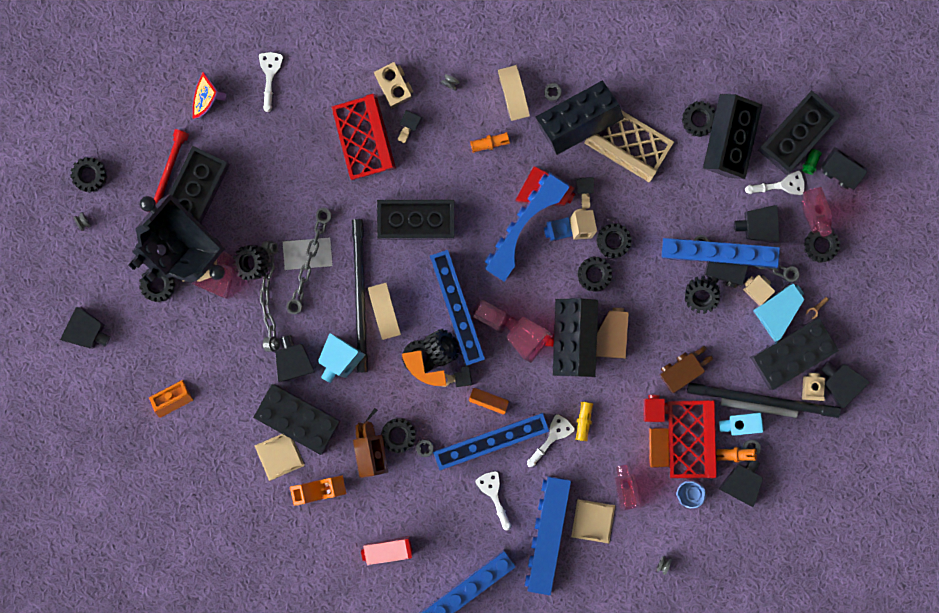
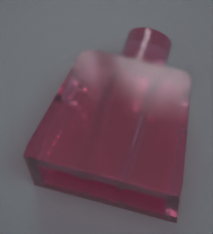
[803,187,832,237]
[192,252,235,299]
[470,299,511,333]
[505,317,554,363]
[614,465,641,511]

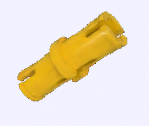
[575,402,593,442]

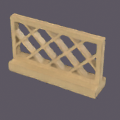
[584,110,674,182]

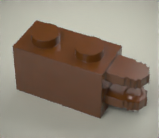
[659,345,713,393]
[353,421,389,478]

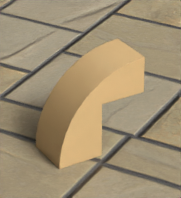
[498,65,530,121]
[368,283,401,340]

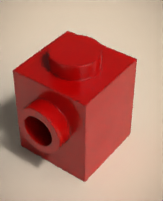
[644,395,668,422]

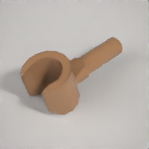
[806,297,829,319]

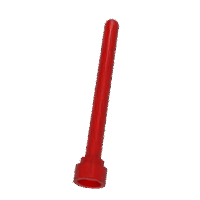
[154,129,189,204]

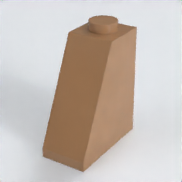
[596,308,629,358]

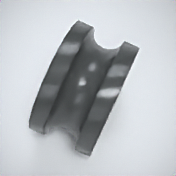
[441,74,460,91]
[544,83,561,101]
[73,212,91,231]
[416,440,433,457]
[742,440,761,455]
[656,556,672,575]

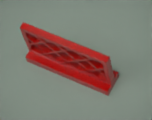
[331,94,396,180]
[668,400,717,478]

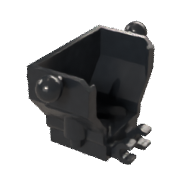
[128,194,225,284]

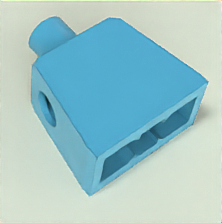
[319,334,365,383]
[719,412,764,435]

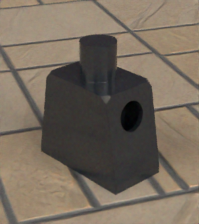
[734,205,779,243]
[60,307,111,349]
[275,335,315,382]
[821,361,870,408]
[719,460,763,507]

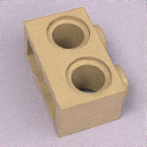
[374,62,413,109]

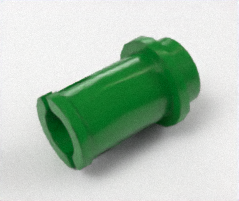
[802,149,822,175]

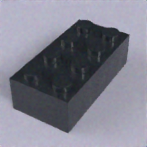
[535,80,624,155]
[758,90,841,175]
[703,94,762,179]
[169,146,230,224]
[377,200,454,240]
[553,298,598,377]
[750,318,839,390]
[253,384,340,455]

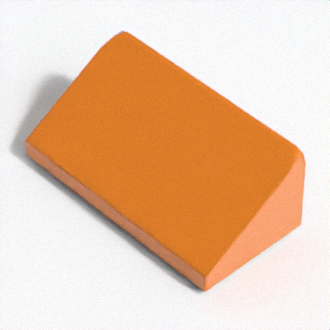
[149,380,193,418]
[469,388,509,414]
[649,428,669,467]

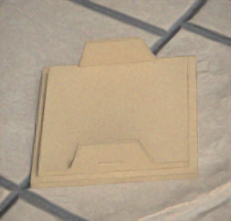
[255,434,305,481]
[571,499,615,543]

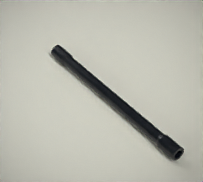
[352,219,368,373]
[687,382,841,418]

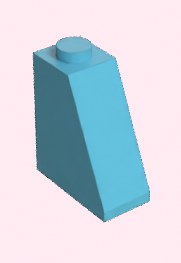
[753,284,804,342]

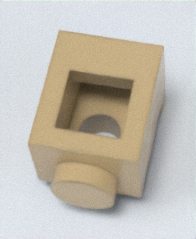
[802,373,825,401]

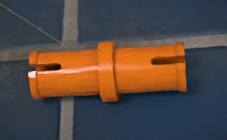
[470,132,510,153]
[716,447,757,462]

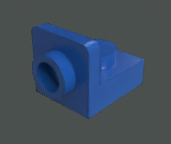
[543,217,573,242]

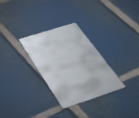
[283,238,332,270]

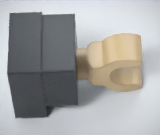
[398,110,423,143]
[575,177,594,209]
[442,366,472,387]

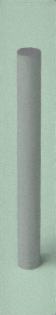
[720,398,798,418]

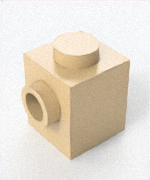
[569,209,597,240]
[743,275,775,306]

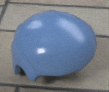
[676,479,707,509]

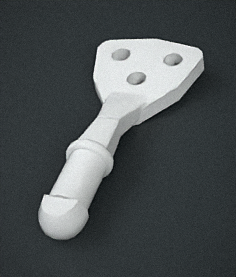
[259,52,283,112]
[745,171,804,195]
[527,414,574,467]
[475,471,511,530]

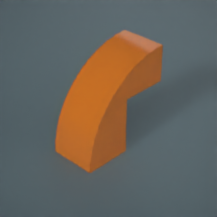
[402,351,447,386]
[290,475,347,506]

